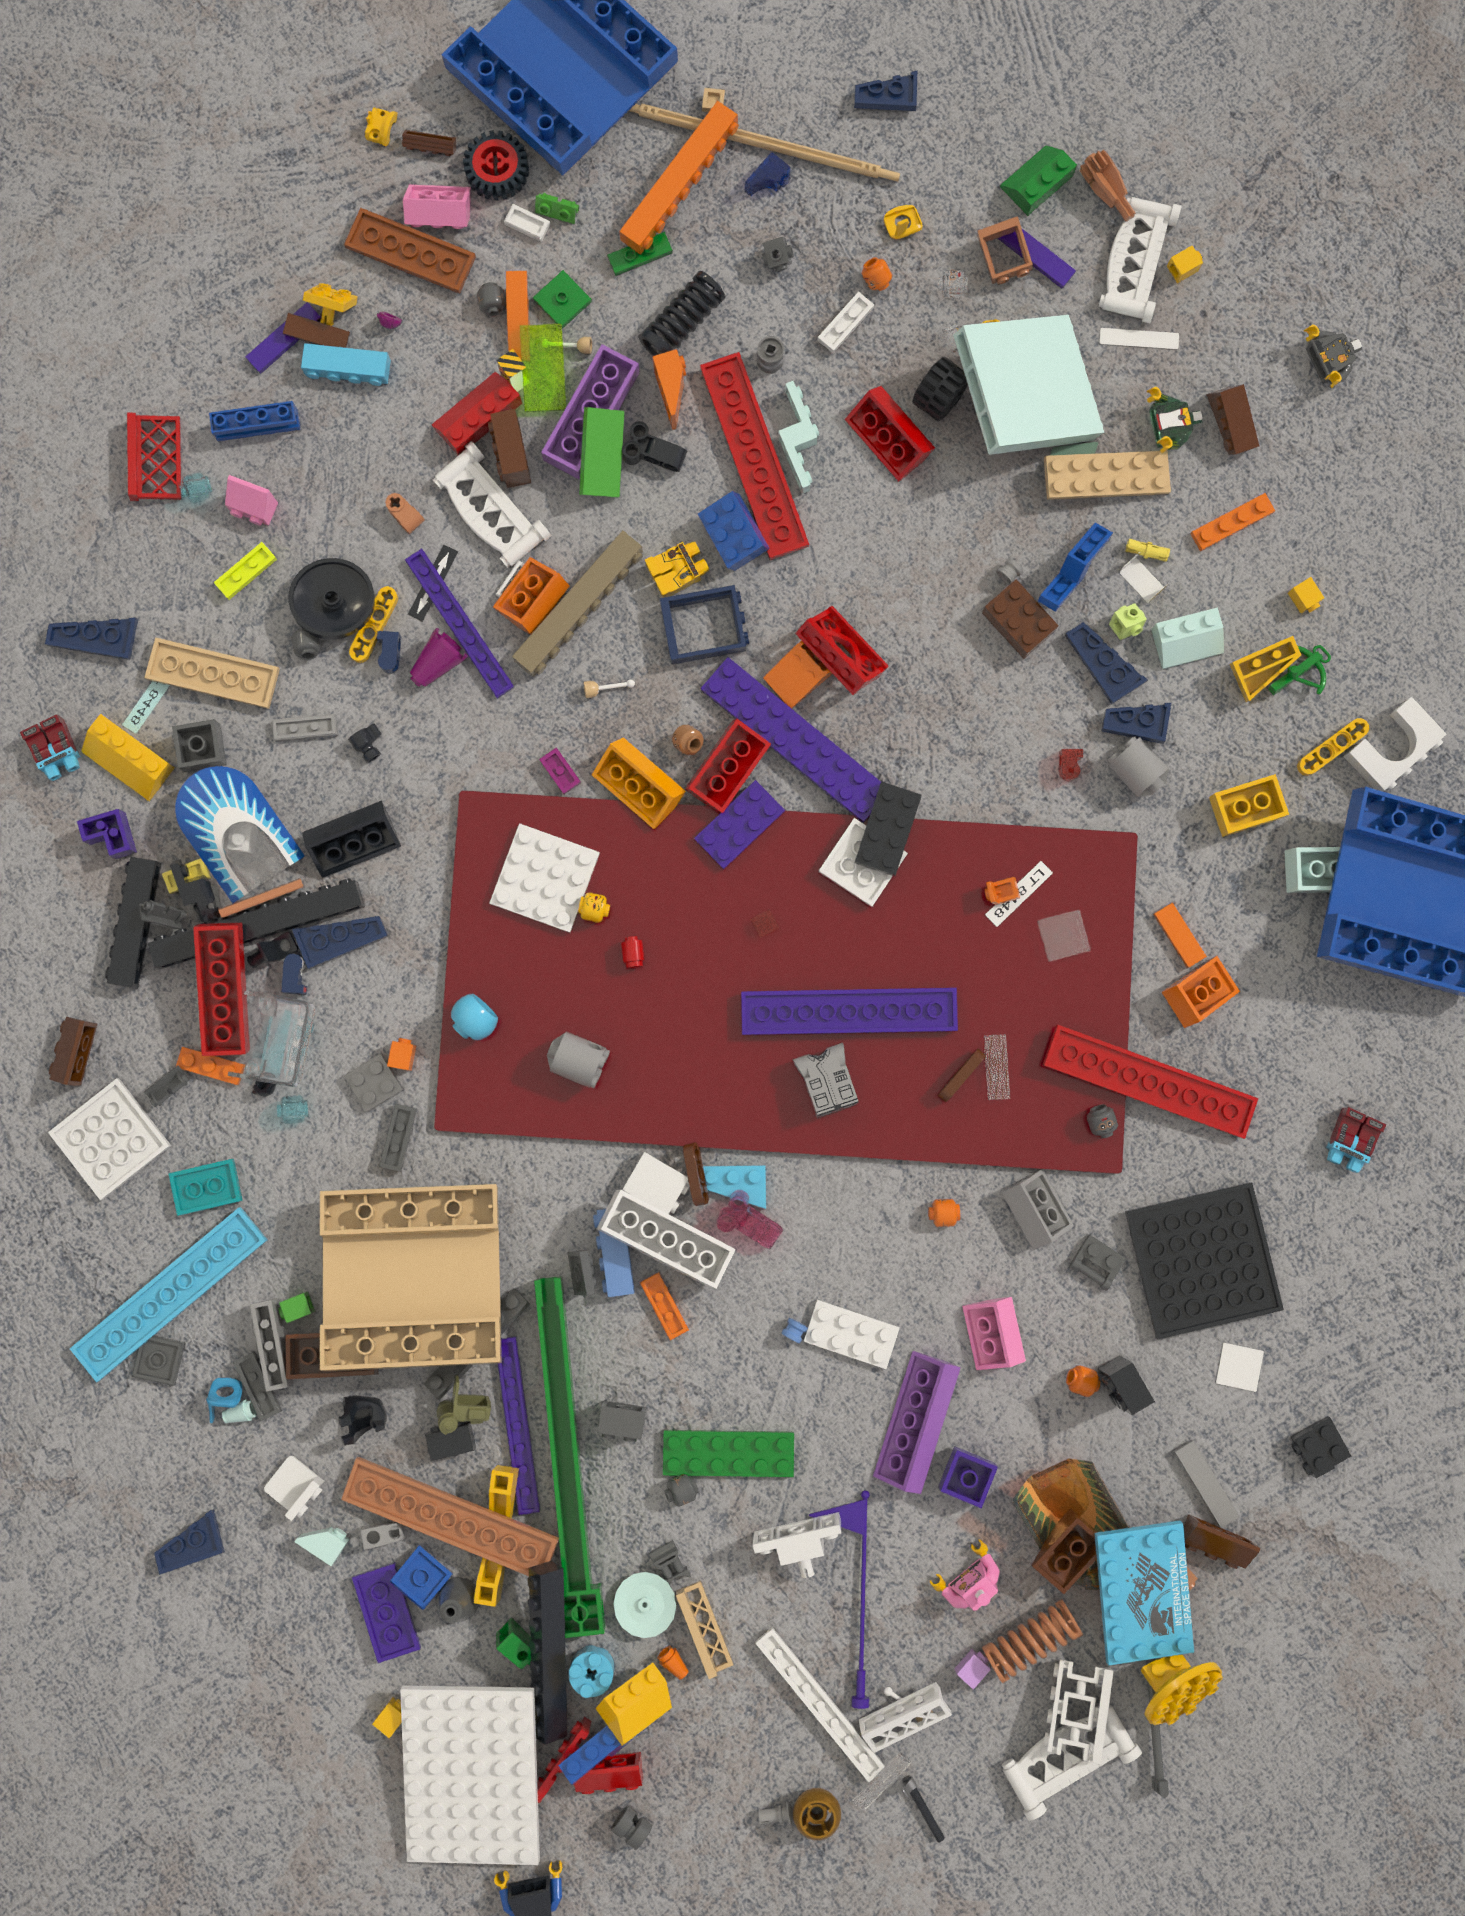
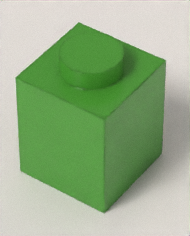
[278,1291,316,1323]

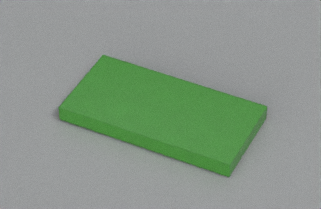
[579,407,624,497]

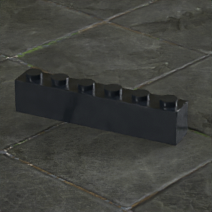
[105,857,162,989]

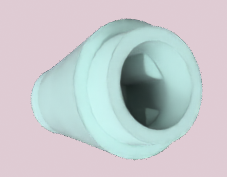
[222,1399,257,1424]

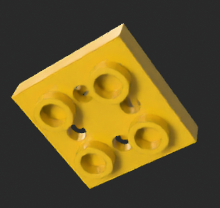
[303,283,358,326]

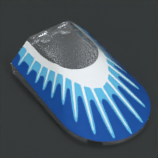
[175,766,305,904]

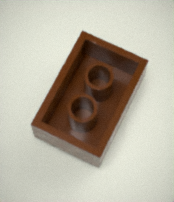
[488,409,531,488]
[982,579,1059,659]

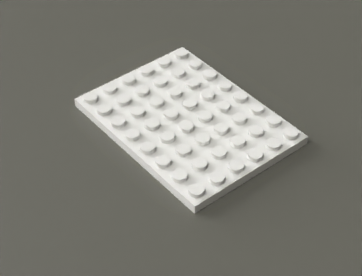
[400,1686,540,1865]

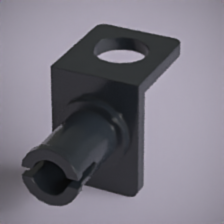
[247,932,298,968]

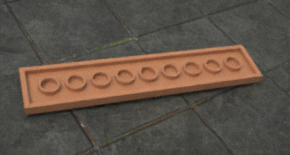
[341,1457,559,1576]

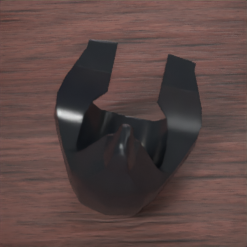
[338,1395,387,1445]

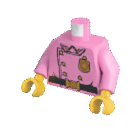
[930,1539,1000,1611]

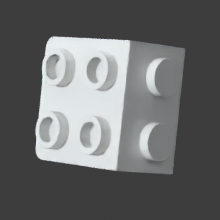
[264,1456,325,1521]

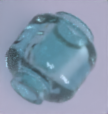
[179,472,212,503]
[277,1095,308,1124]

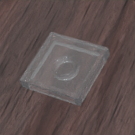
[1037,909,1091,962]

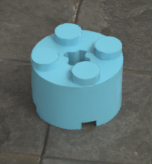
[569,1645,614,1698]

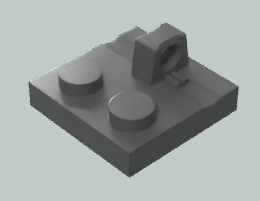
[567,1250,597,1296]

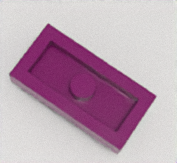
[539,747,581,795]

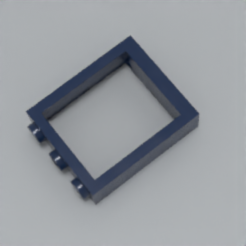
[660,585,749,665]

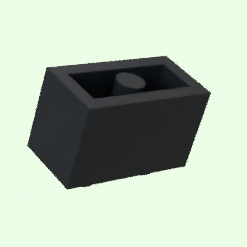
[425,1422,476,1461]

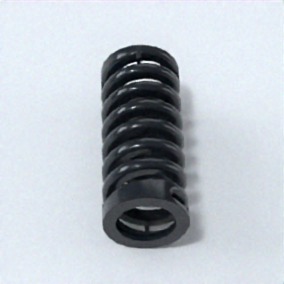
[638,271,726,356]

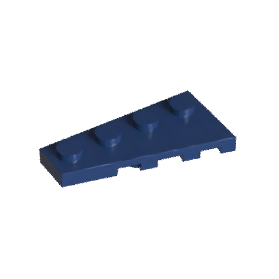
[45,617,138,660]
[1065,622,1148,704]

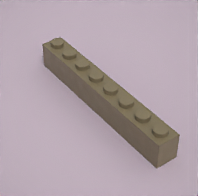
[512,530,643,677]

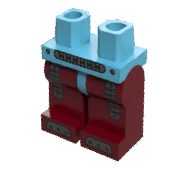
[20,714,80,781]
[1326,1107,1387,1173]

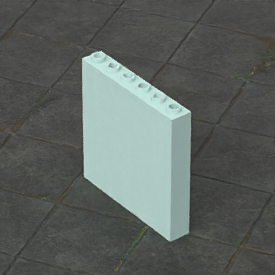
[953,315,1104,455]

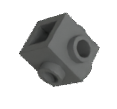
[762,237,794,272]

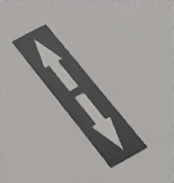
[408,545,458,622]

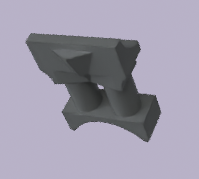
[649,1540,691,1585]

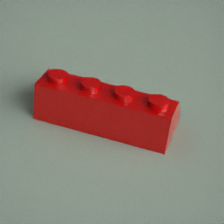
[431,372,522,455]
[844,386,935,482]
[685,719,771,813]

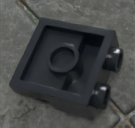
[1290,1416,1352,1479]

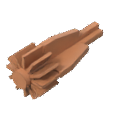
[1079,150,1136,222]

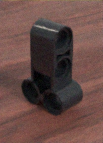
[622,421,687,472]

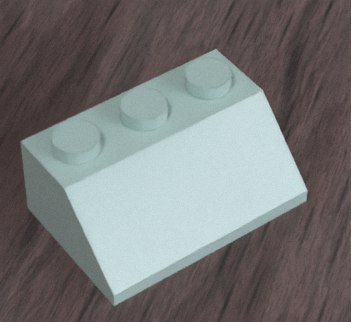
[1151,607,1224,669]

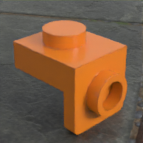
[985,877,1020,905]

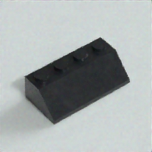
[302,800,401,878]

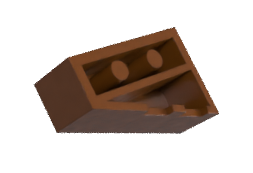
[1206,384,1259,455]

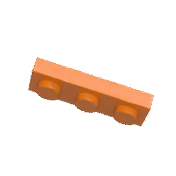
[176,1047,245,1085]

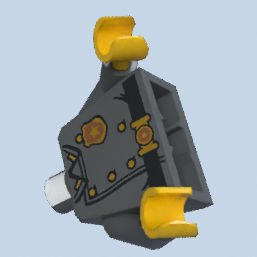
[1303,325,1362,388]

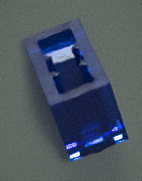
[745,152,791,196]

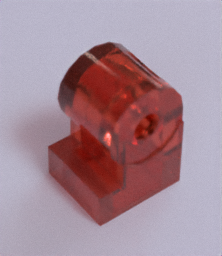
[1059,749,1083,782]

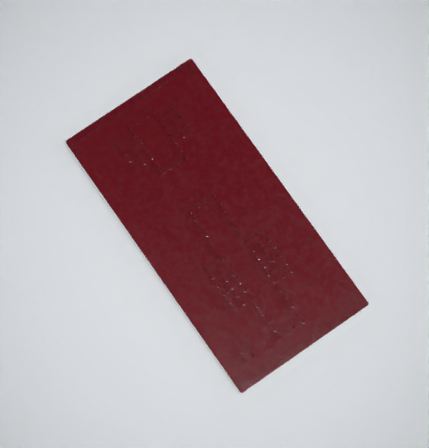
[434,791,1138,1174]

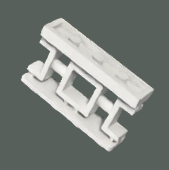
[1044,1659,1113,1764]

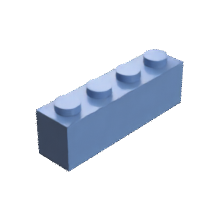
[593,1208,635,1297]

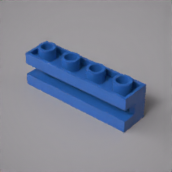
[209,401,300,441]

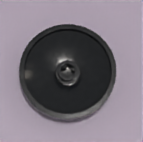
[288,558,375,640]

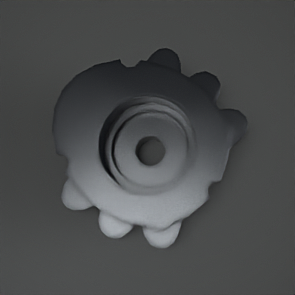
[252,1073,277,1097]

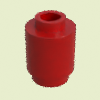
[621,936,645,968]

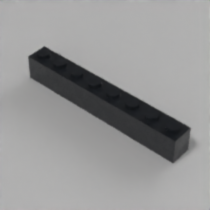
[527,1561,568,1745]

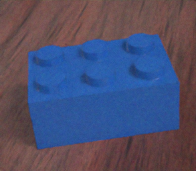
[698,491,770,571]

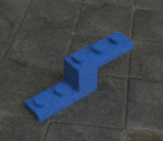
[1038,522,1113,612]
[558,1718,659,1785]

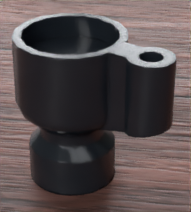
[348,723,382,763]

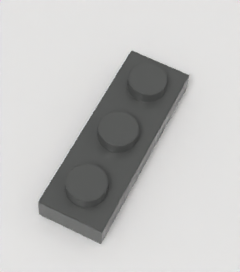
[379,1104,417,1172]
[233,1351,282,1421]

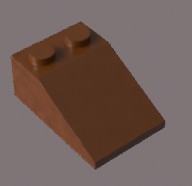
[1032,1508,1097,1594]

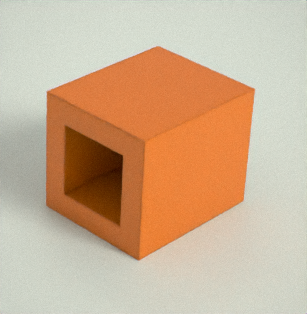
[387,1038,416,1071]

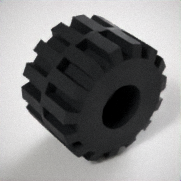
[912,356,968,422]

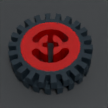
[463,130,529,200]

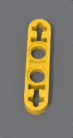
[349,586,398,663]
[1297,718,1369,776]

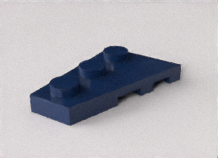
[854,70,918,111]
[1101,702,1172,744]
[154,1510,225,1575]

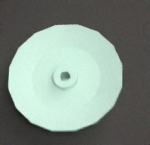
[614,1572,676,1638]

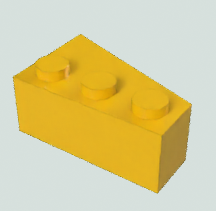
[1229,636,1301,702]

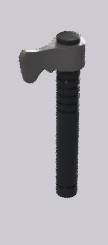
[901,1775,945,1843]

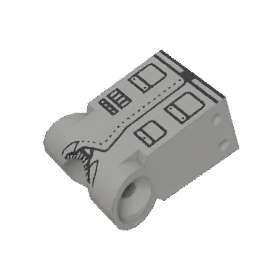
[792,1043,859,1118]

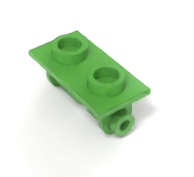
[535,193,579,224]

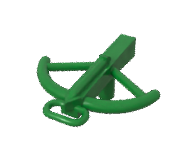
[1268,645,1331,696]

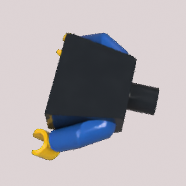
[494,1860,562,1916]

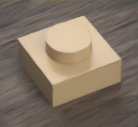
[702,88,725,112]

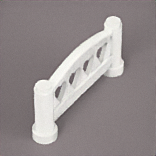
[1098,197,1182,324]
[433,441,552,568]
[1002,1705,1142,1821]

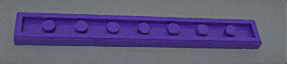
[405,548,515,699]
[498,1336,541,1515]

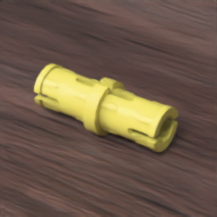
[1125,538,1170,562]

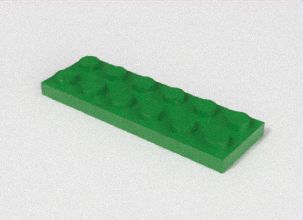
[663,1430,794,1477]

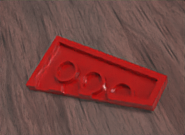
[537,1716,592,1803]

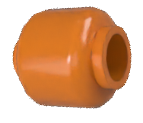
[1066,1365,1100,1397]

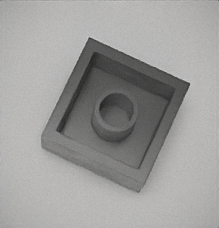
[172,719,227,772]
[597,1400,647,1442]

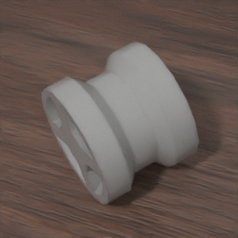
[996,558,1023,585]

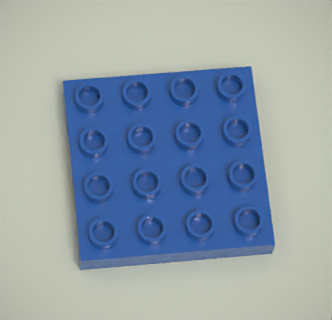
[441,0,678,176]
[1317,787,1465,997]

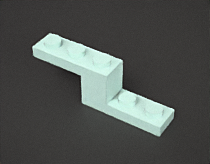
[778,381,819,494]

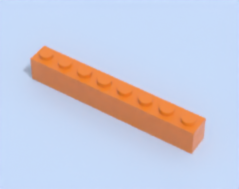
[619,100,739,254]

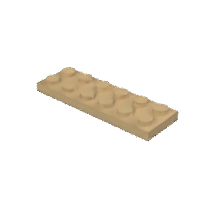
[1044,451,1171,500]
[144,637,280,709]

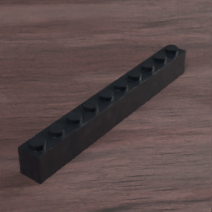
[148,878,365,969]

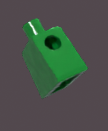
[496,1617,531,1669]

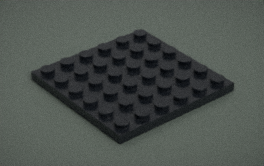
[1125,1182,1284,1339]

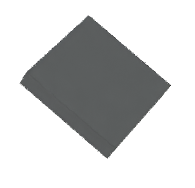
[132,1336,185,1386]

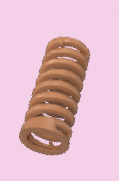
[982,1599,1083,1684]

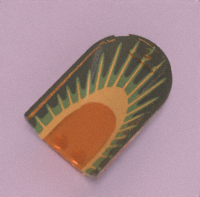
[1013,1458,1130,1590]

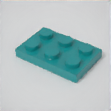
[168,1159,243,1216]

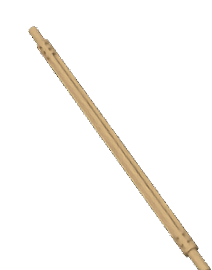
[629,103,900,182]

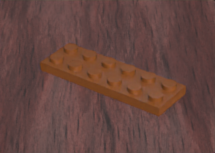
[344,207,476,294]

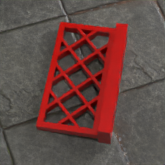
[127,412,182,501]

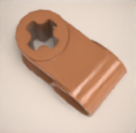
[385,493,425,534]

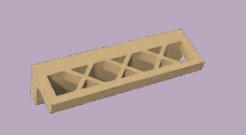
[676,1581,733,1679]

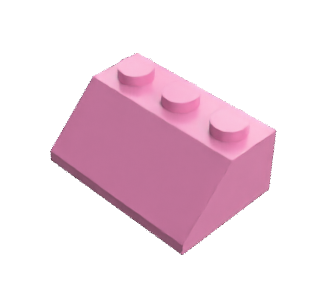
[403,185,471,229]
[962,1297,1026,1370]

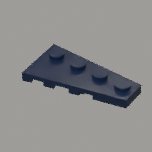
[292,916,388,969]

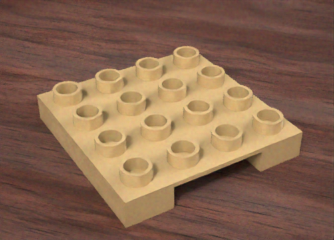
[320,1184,502,1371]

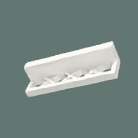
[859,1682,952,1753]

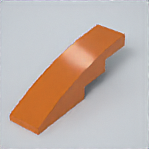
[506,271,530,362]

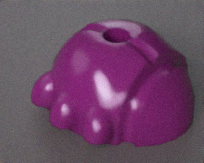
[377,311,402,329]

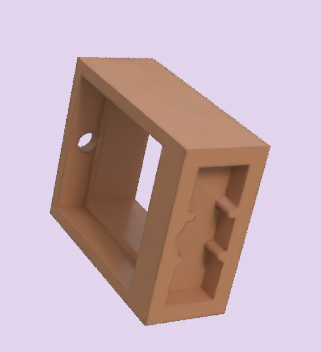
[977,216,1033,285]

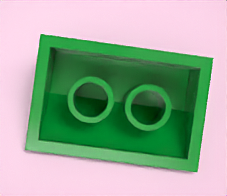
[1000,145,1077,216]

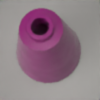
[410,628,468,687]

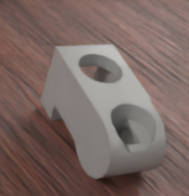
[361,1521,404,1550]

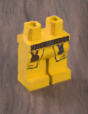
[645,541,709,598]

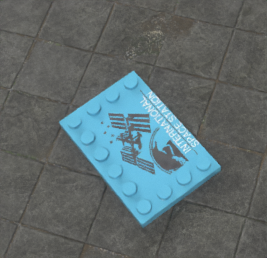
[1095,1521,1194,1665]

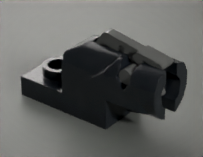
[170,859,221,922]

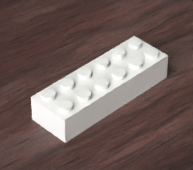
[597,1190,735,1289]

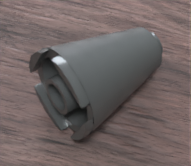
[436,1577,479,1623]

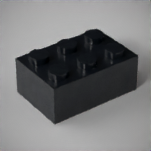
[1098,1355,1155,1415]

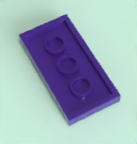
[694,780,785,870]
[352,1562,421,1663]

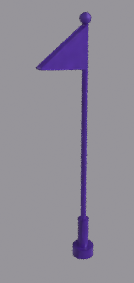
[809,1490,870,1709]

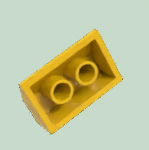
[595,1663,672,1746]

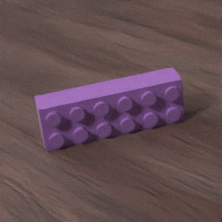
[541,344,640,480]

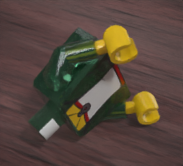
[1147,387,1202,453]

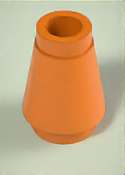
[657,1646,689,1680]

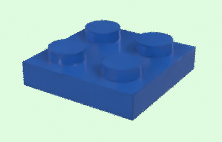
[389,1545,452,1610]

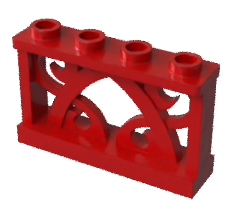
[795,606,888,695]

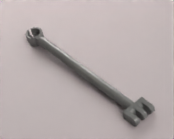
[1146,1659,1169,1798]

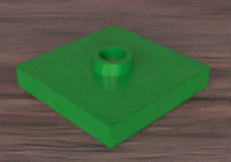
[533,270,592,329]

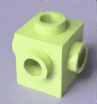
[1109,603,1147,640]

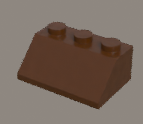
[49,1017,98,1086]
[1183,1514,1261,1569]

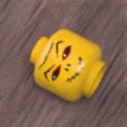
[578,892,610,923]

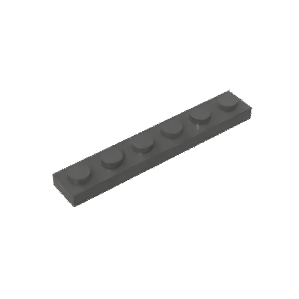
[423,1288,530,1400]

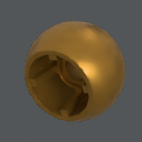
[793,1788,841,1840]

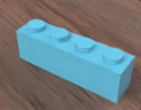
[301,343,391,386]

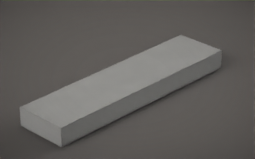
[1174,1440,1240,1528]

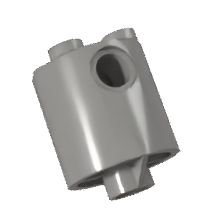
[1107,737,1169,797]
[547,1031,610,1088]

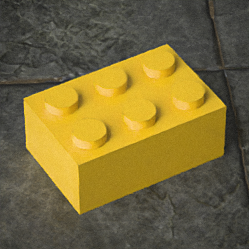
[1209,774,1289,837]

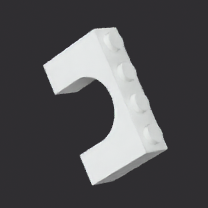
[1343,697,1446,792]

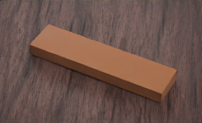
[218,878,303,917]

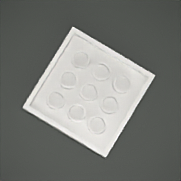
[490,823,600,933]
[48,1078,171,1200]

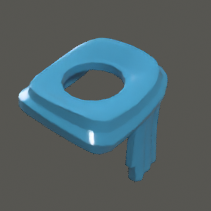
[206,1378,242,1423]

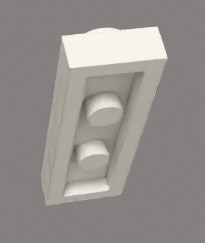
[818,291,874,353]

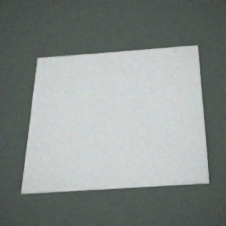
[1216,1343,1264,1392]

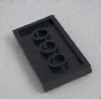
[854,781,922,876]

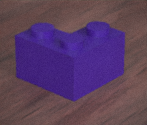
[77,809,137,859]

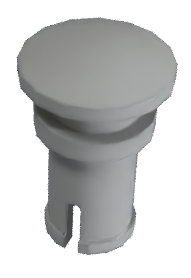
[758,1801,793,1825]

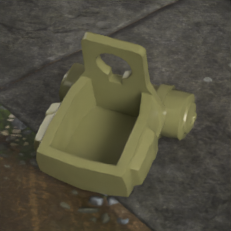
[436,1375,491,1435]

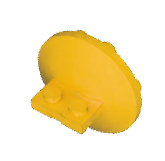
[1141,1654,1223,1725]

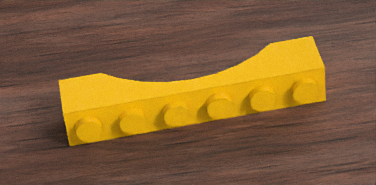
[474,1465,519,1607]

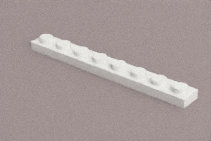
[755,1627,886,1783]

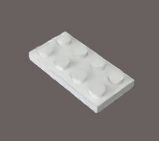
[803,1299,900,1369]

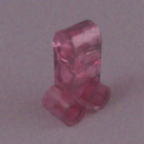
[717,1190,783,1249]

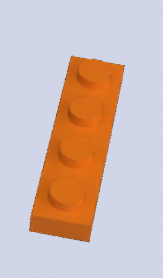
[1190,493,1275,552]

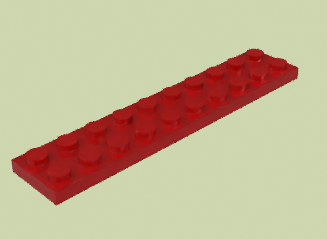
[700,352,809,560]
[1042,1025,1259,1139]

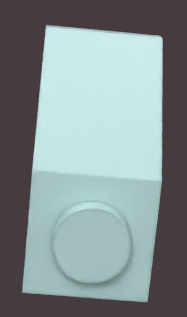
[295,1527,350,1566]

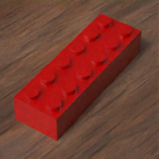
[193,922,250,1056]

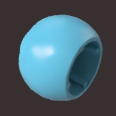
[451,994,498,1040]

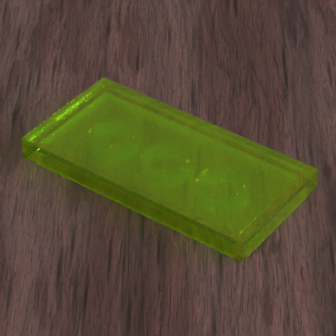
[520,324,567,412]

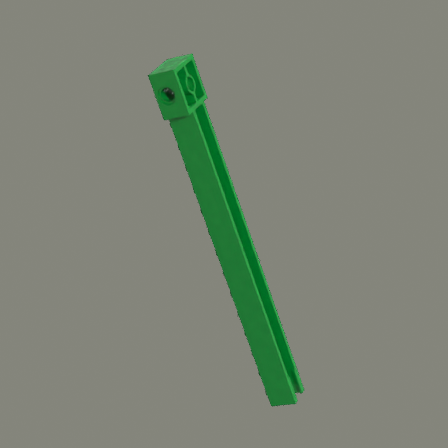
[534,1276,606,1638]

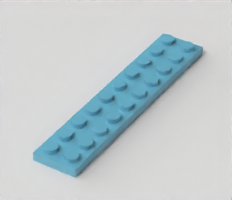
[70,1207,268,1383]

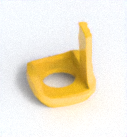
[883,205,923,239]

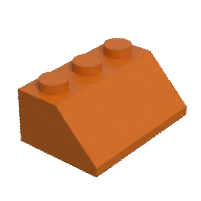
[493,557,570,635]

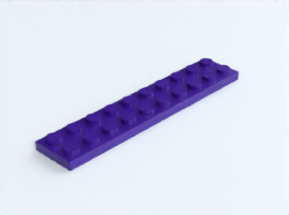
[701,657,881,823]
[741,988,958,1035]

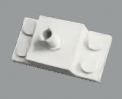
[753,1512,841,1578]

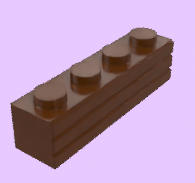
[402,130,456,156]

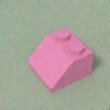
[225,475,278,526]

